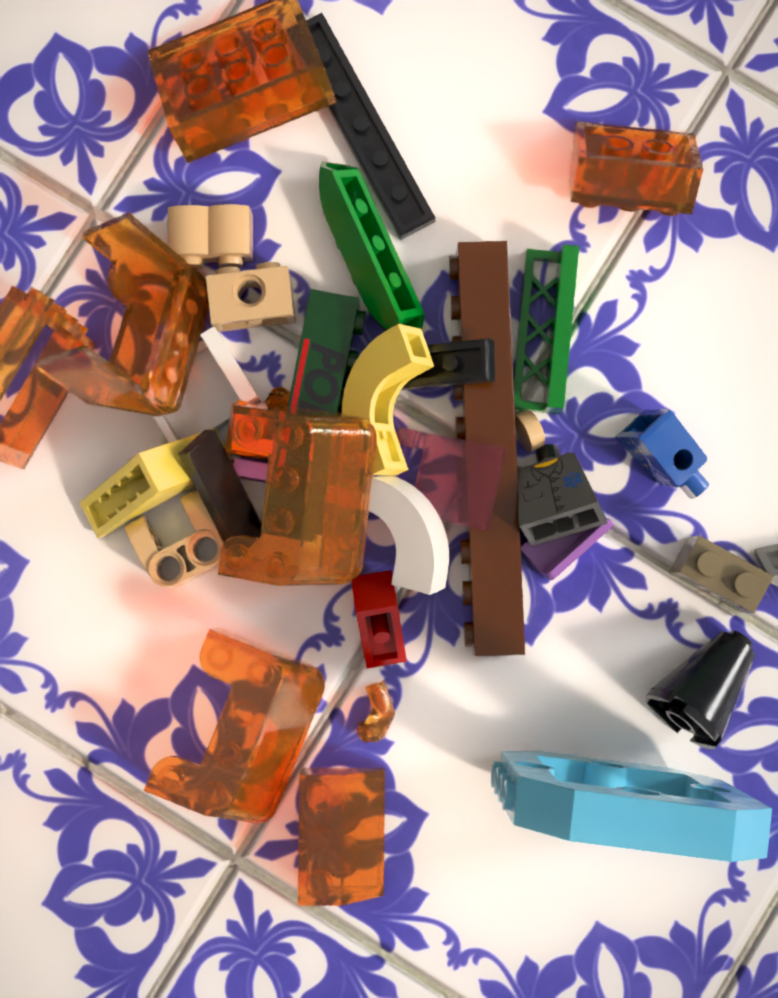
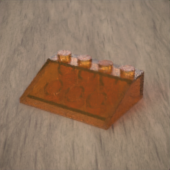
[147,0,337,163]

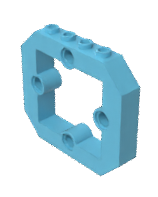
[490,751,772,862]

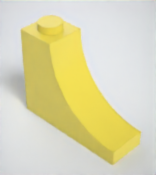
[79,428,233,539]

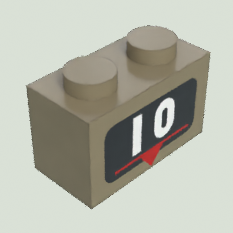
[669,535,774,613]

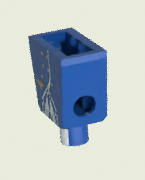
[615,409,710,499]

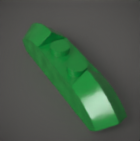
[319,161,425,332]

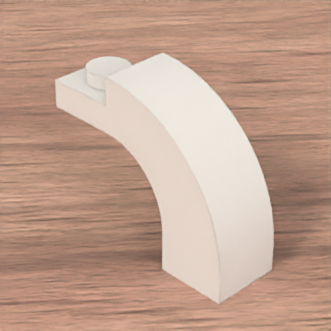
[327,475,449,595]

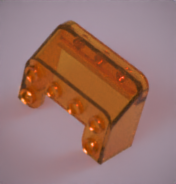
[218,403,377,586]
[144,627,326,824]

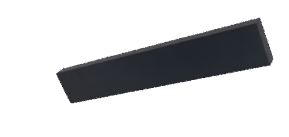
[287,12,436,240]

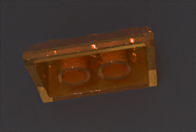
[569,121,704,216]
[298,767,385,906]

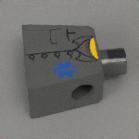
[518,444,608,547]

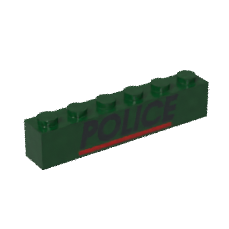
[263,289,366,543]

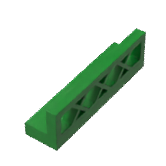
[513,244,580,414]

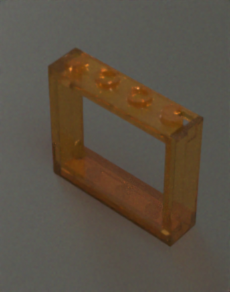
[0,285,97,470]

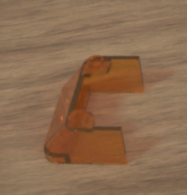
[36,212,209,417]

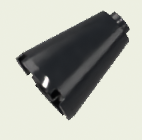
[645,630,755,749]

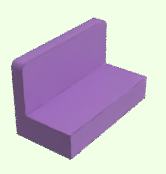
[521,518,614,580]

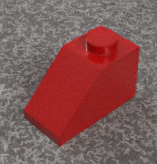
[351,570,407,669]

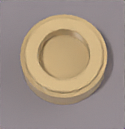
[515,409,545,453]

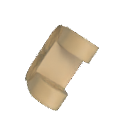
[125,489,228,587]

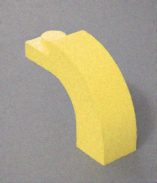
[342,324,434,476]

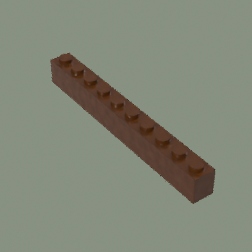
[449,241,525,656]

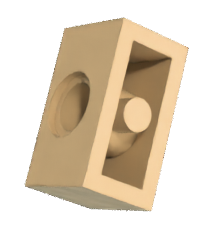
[206,262,296,332]

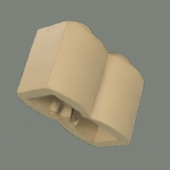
[168,204,253,270]

